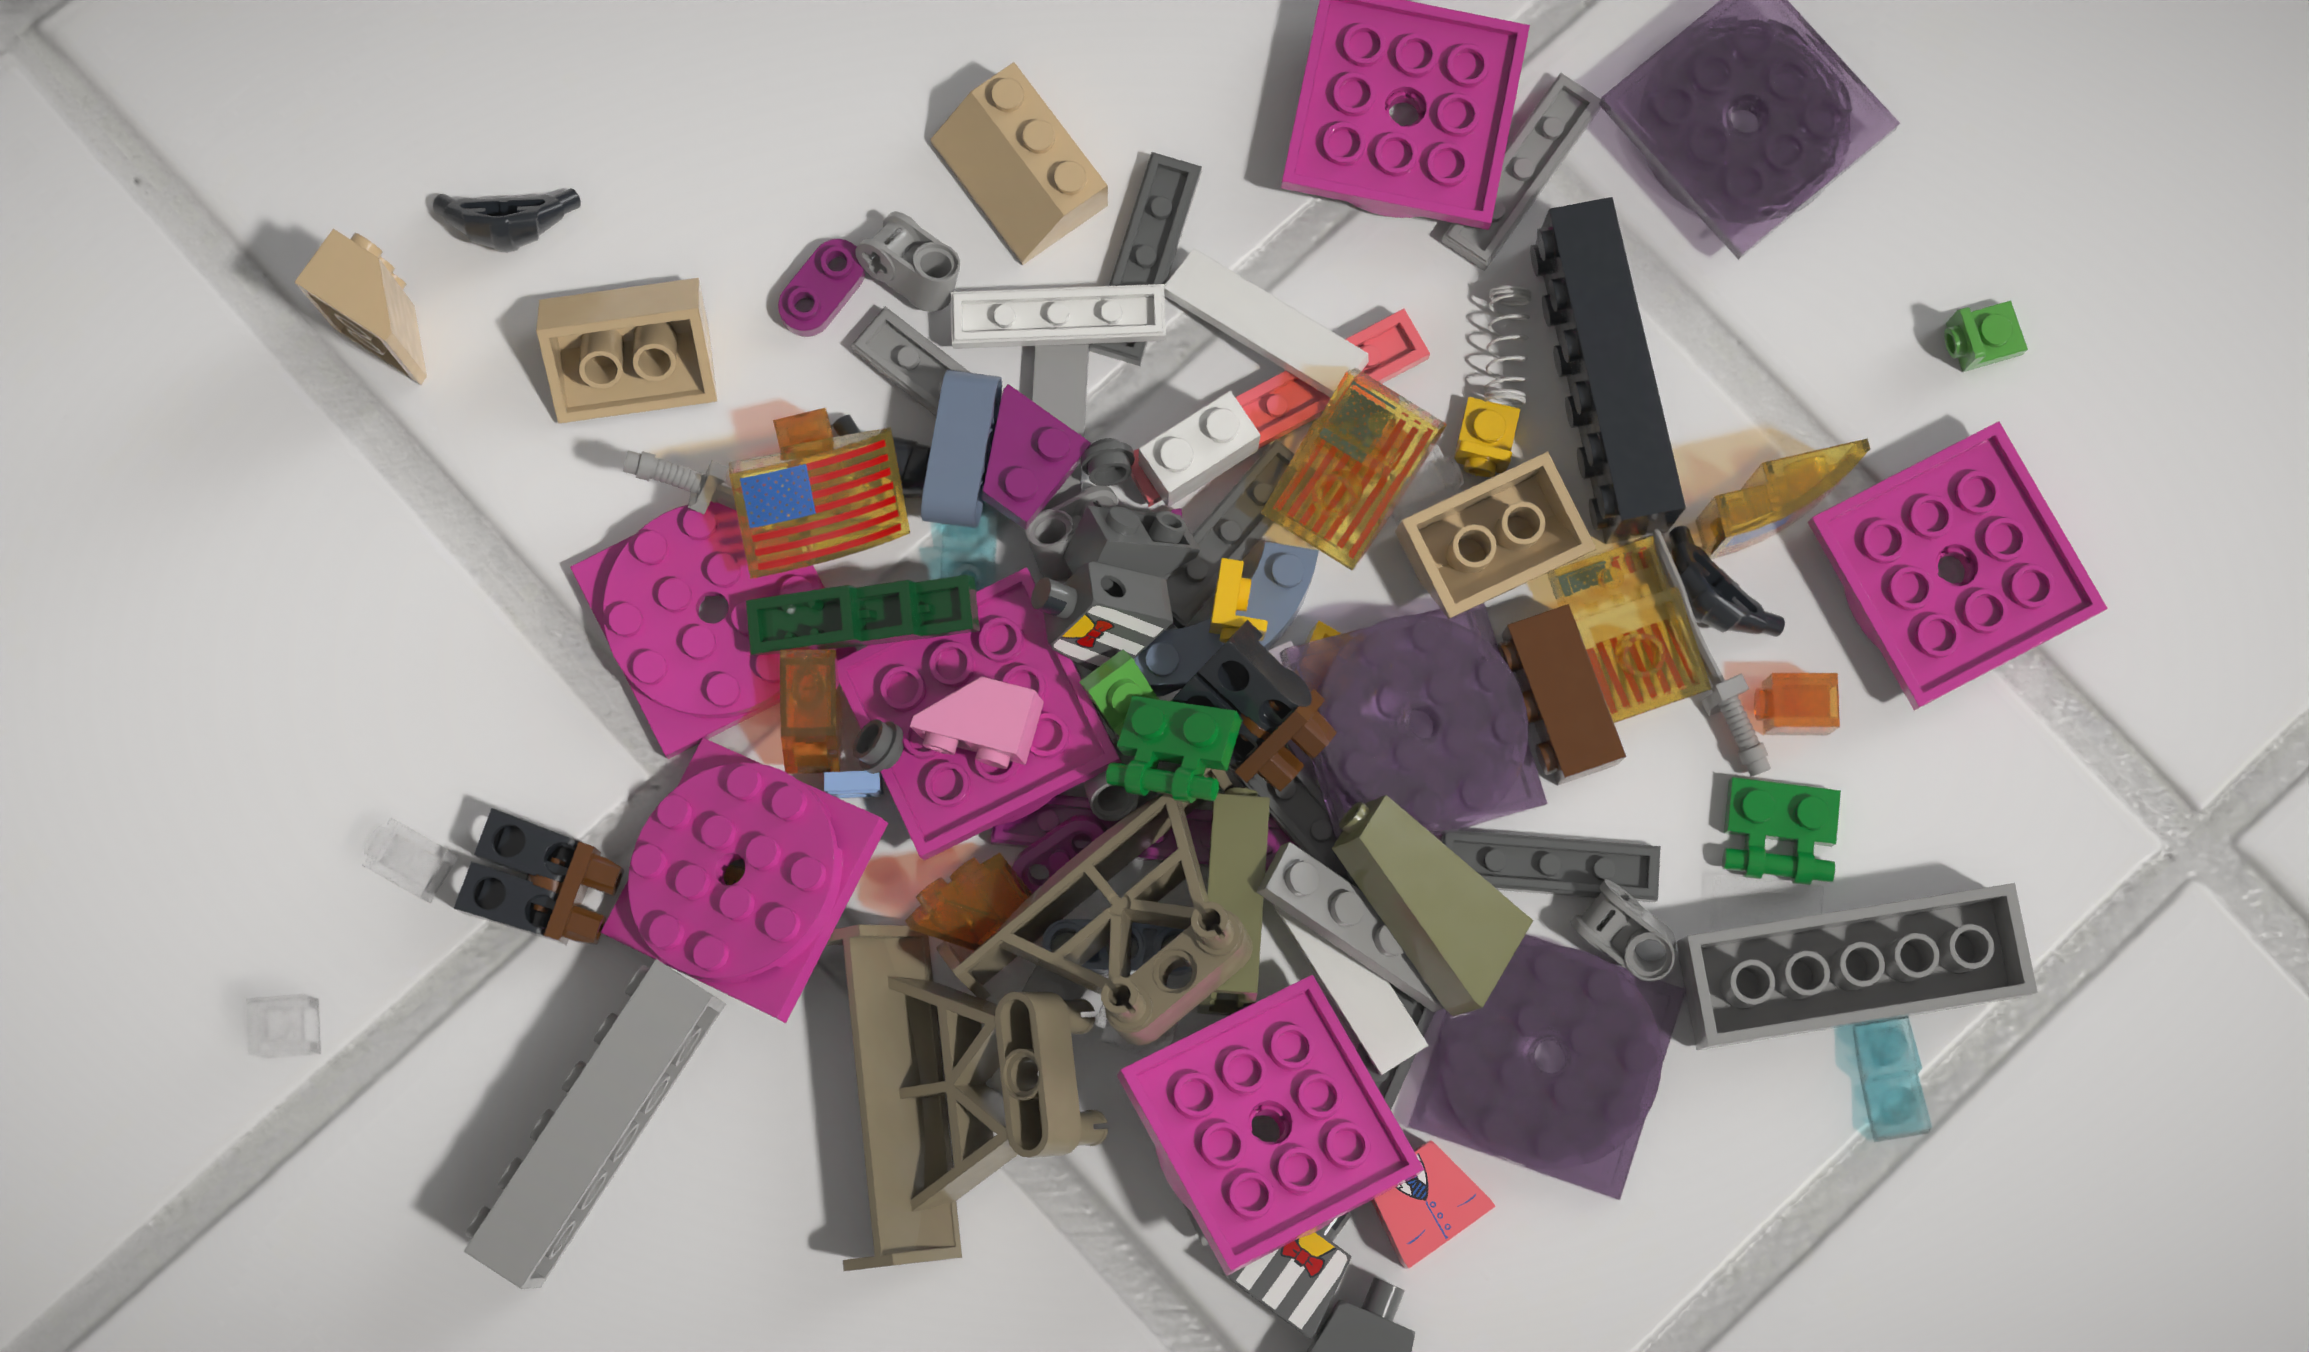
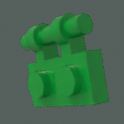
[1106,696,1242,803]
[1722,777,1841,885]

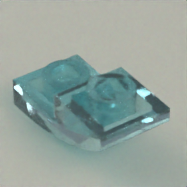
[940,501,998,592]
[1853,1016,1932,1142]

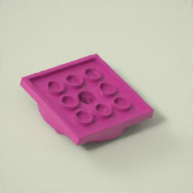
[1281,0,1530,230]
[1807,421,2108,711]
[570,470,857,759]
[831,567,1122,861]
[600,738,888,1023]
[1117,974,1424,1276]

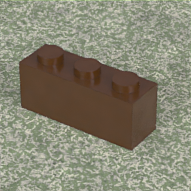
[1498,604,1627,786]

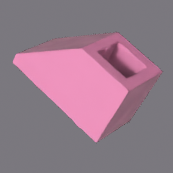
[910,677,1044,769]

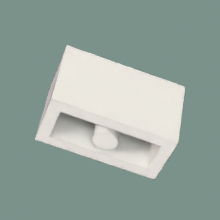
[1138,390,1261,508]

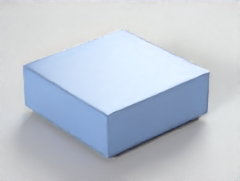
[824,771,884,799]

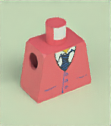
[1371,1140,1496,1269]

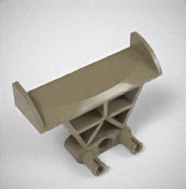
[936,768,1253,1046]
[826,924,1108,1271]

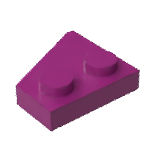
[982,384,1091,530]

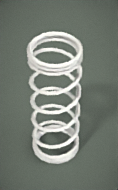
[1484,285,1532,408]

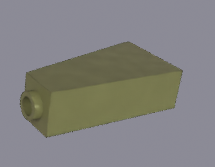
[1197,788,1270,1016]
[1332,795,1533,1016]

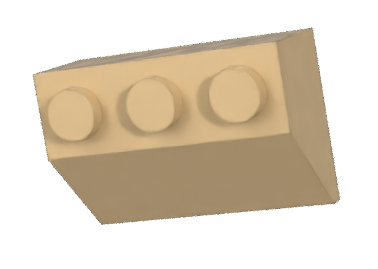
[930,62,1108,265]
[295,229,427,385]
[536,278,717,424]
[1395,452,1596,619]

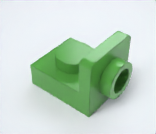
[1944,300,2028,372]
[1079,649,1160,738]

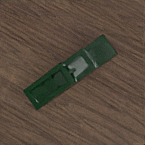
[746,574,980,656]

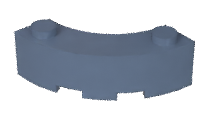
[1134,541,1319,696]

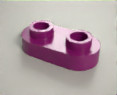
[778,239,866,337]
[1010,815,1107,901]

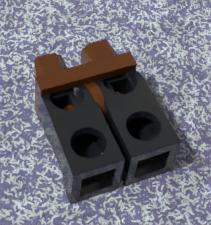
[1171,619,1337,792]
[454,808,624,945]

